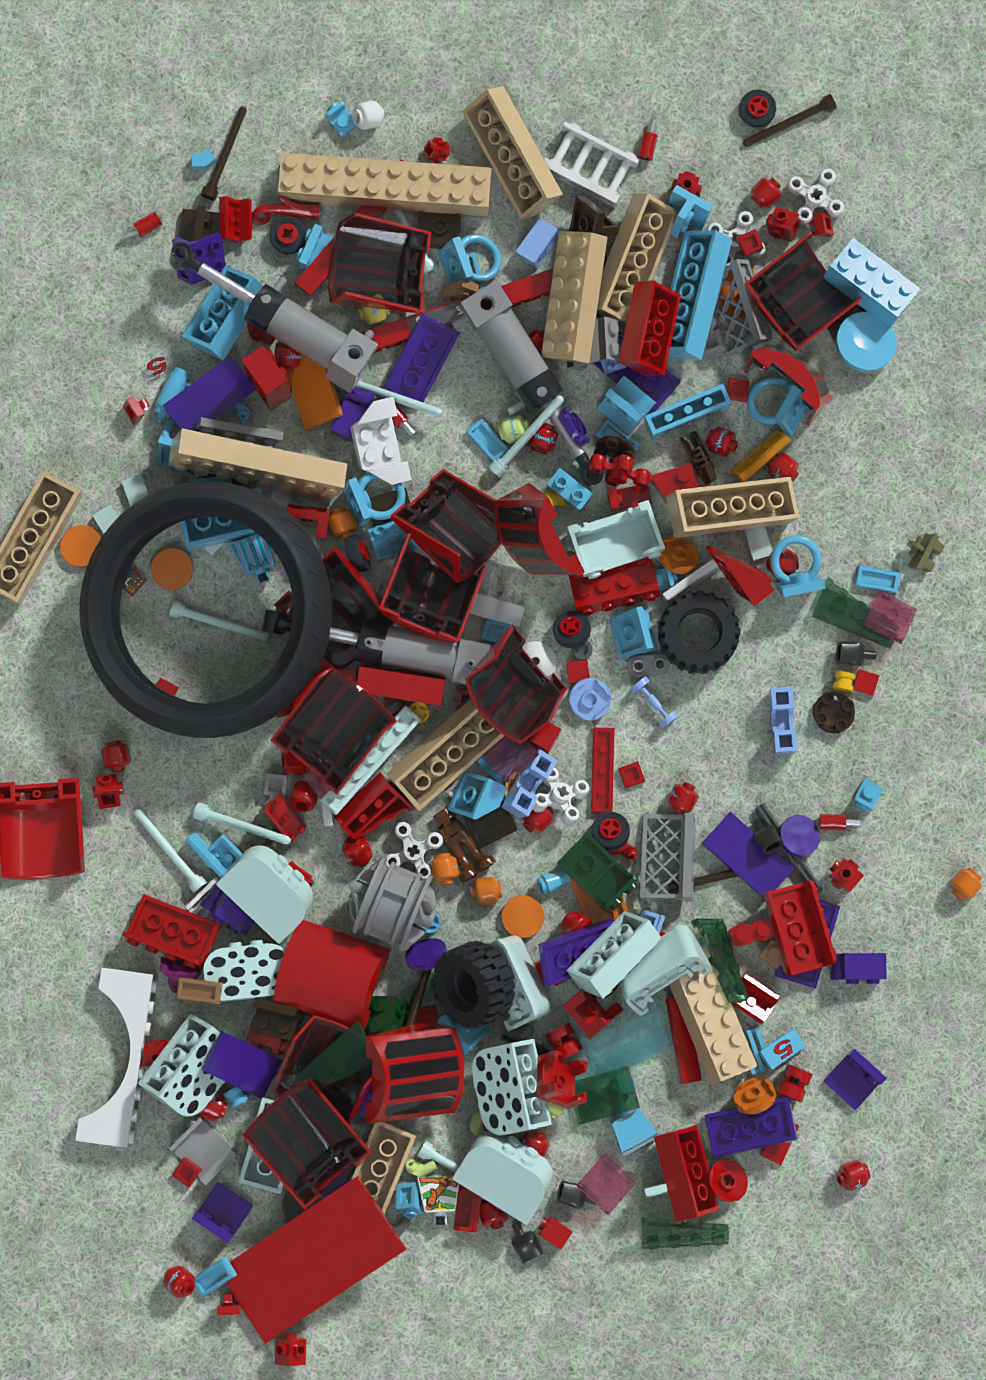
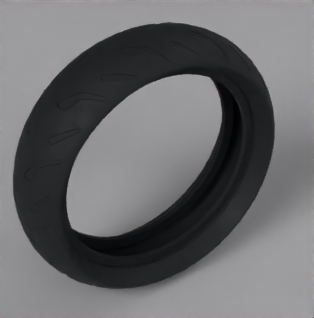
[79,481,332,738]

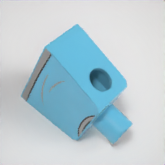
[611,1101,659,1156]

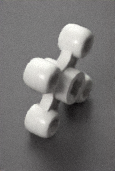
[787,169,844,225]
[706,211,766,267]
[532,768,589,826]
[386,822,443,881]

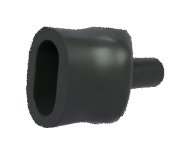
[836,641,877,666]
[753,819,783,855]
[503,1024,544,1049]
[557,1180,599,1209]
[511,1221,543,1264]

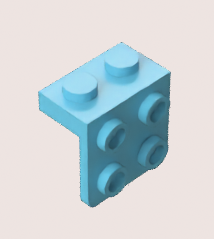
[296,224,351,282]

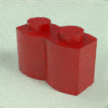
[728,919,775,947]

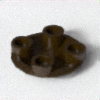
[593,435,636,463]
[813,692,855,734]

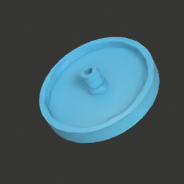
[835,312,897,373]

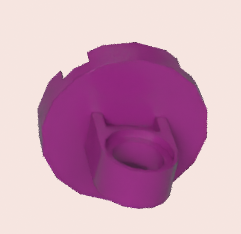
[159,956,203,993]

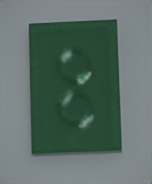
[574,1066,640,1125]

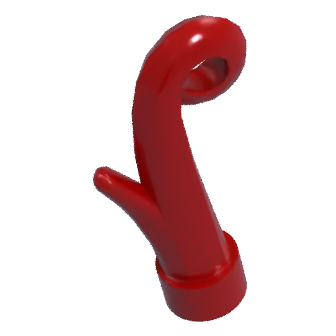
[252,195,320,225]

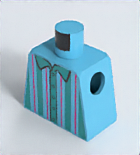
[229,534,275,585]

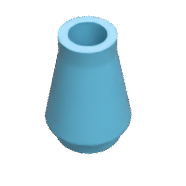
[537,871,571,894]

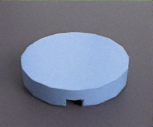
[569,678,611,721]

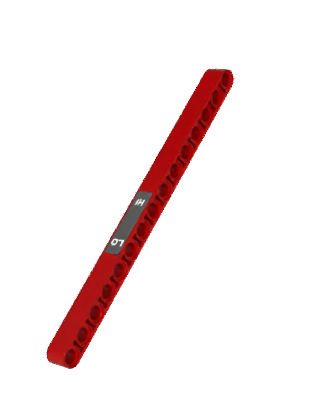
[360,254,607,353]

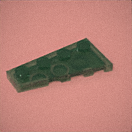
[641,1218,729,1250]

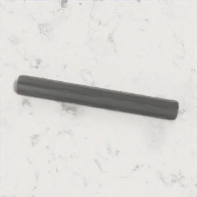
[755,803,823,894]

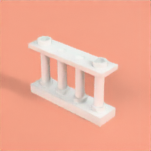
[544,122,639,208]

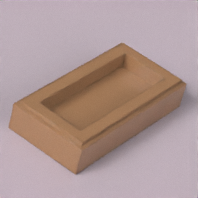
[176,977,223,1005]

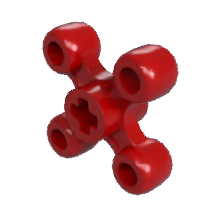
[589,454,651,487]

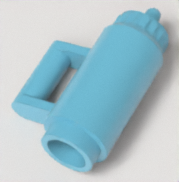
[154,367,191,423]

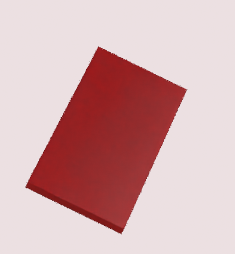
[226,1176,407,1344]

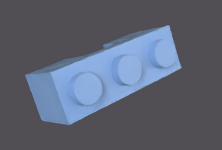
[769,687,797,755]
[502,750,557,818]

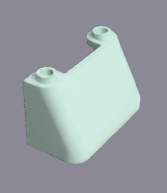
[567,500,665,579]
[619,925,713,1016]
[489,935,551,1031]

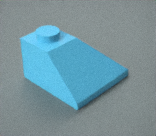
[448,771,508,820]

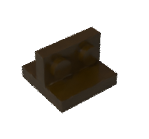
[569,195,620,237]
[179,205,220,242]
[250,998,304,1042]

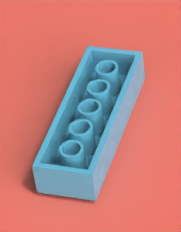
[668,230,732,360]

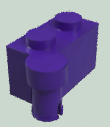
[330,387,375,443]
[199,883,255,935]
[830,953,887,984]

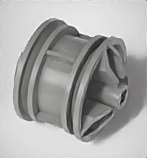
[349,856,437,953]

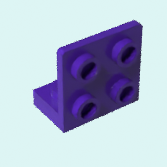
[172,232,225,285]
[824,1049,887,1110]
[191,1182,253,1243]

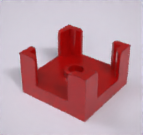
[286,504,330,538]
[562,988,624,1039]
[537,1050,587,1109]

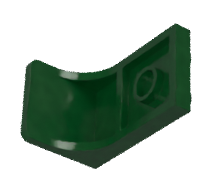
[557,832,638,911]
[328,996,412,1044]

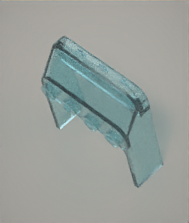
[562,994,673,1079]

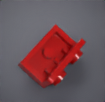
[219,196,252,243]
[728,974,780,1024]

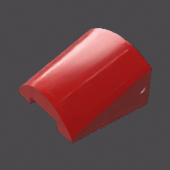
[0,778,85,880]
[273,920,391,1032]

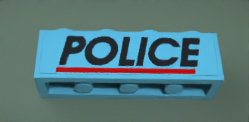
[644,384,731,440]

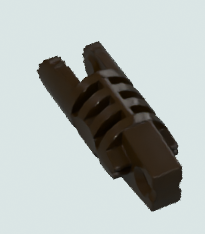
[679,431,717,485]

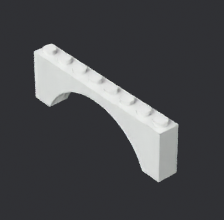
[75,968,158,1148]

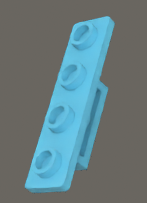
[185,833,242,879]

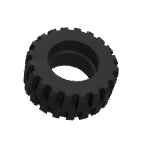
[658,590,740,674]
[433,941,515,1029]

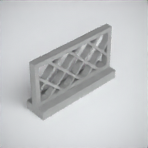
[713,259,772,357]
[640,813,696,902]

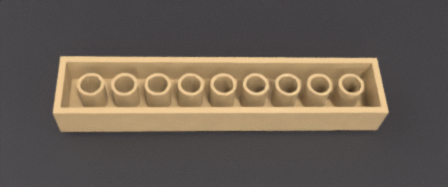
[278,153,491,217]

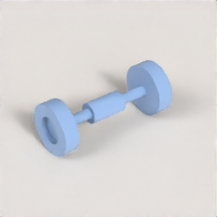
[630,676,679,729]

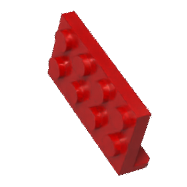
[568,557,660,616]
[763,880,837,977]
[122,894,222,970]

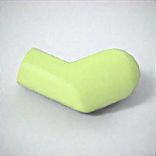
[469,1110,484,1136]
[405,1159,438,1177]

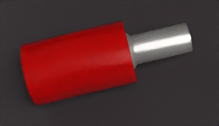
[637,119,658,161]
[122,211,162,241]
[392,404,416,437]
[819,814,861,831]

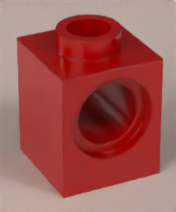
[538,1216,573,1250]

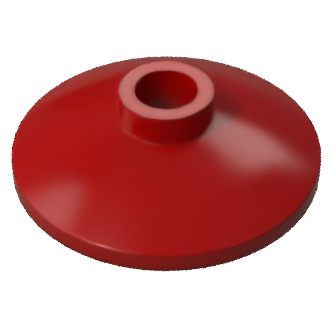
[708,1159,748,1202]

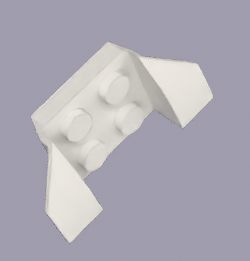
[350,397,412,485]

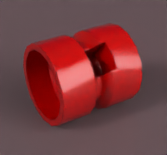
[545,1022,583,1061]
[776,1064,813,1103]

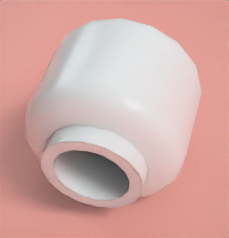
[352,101,384,130]

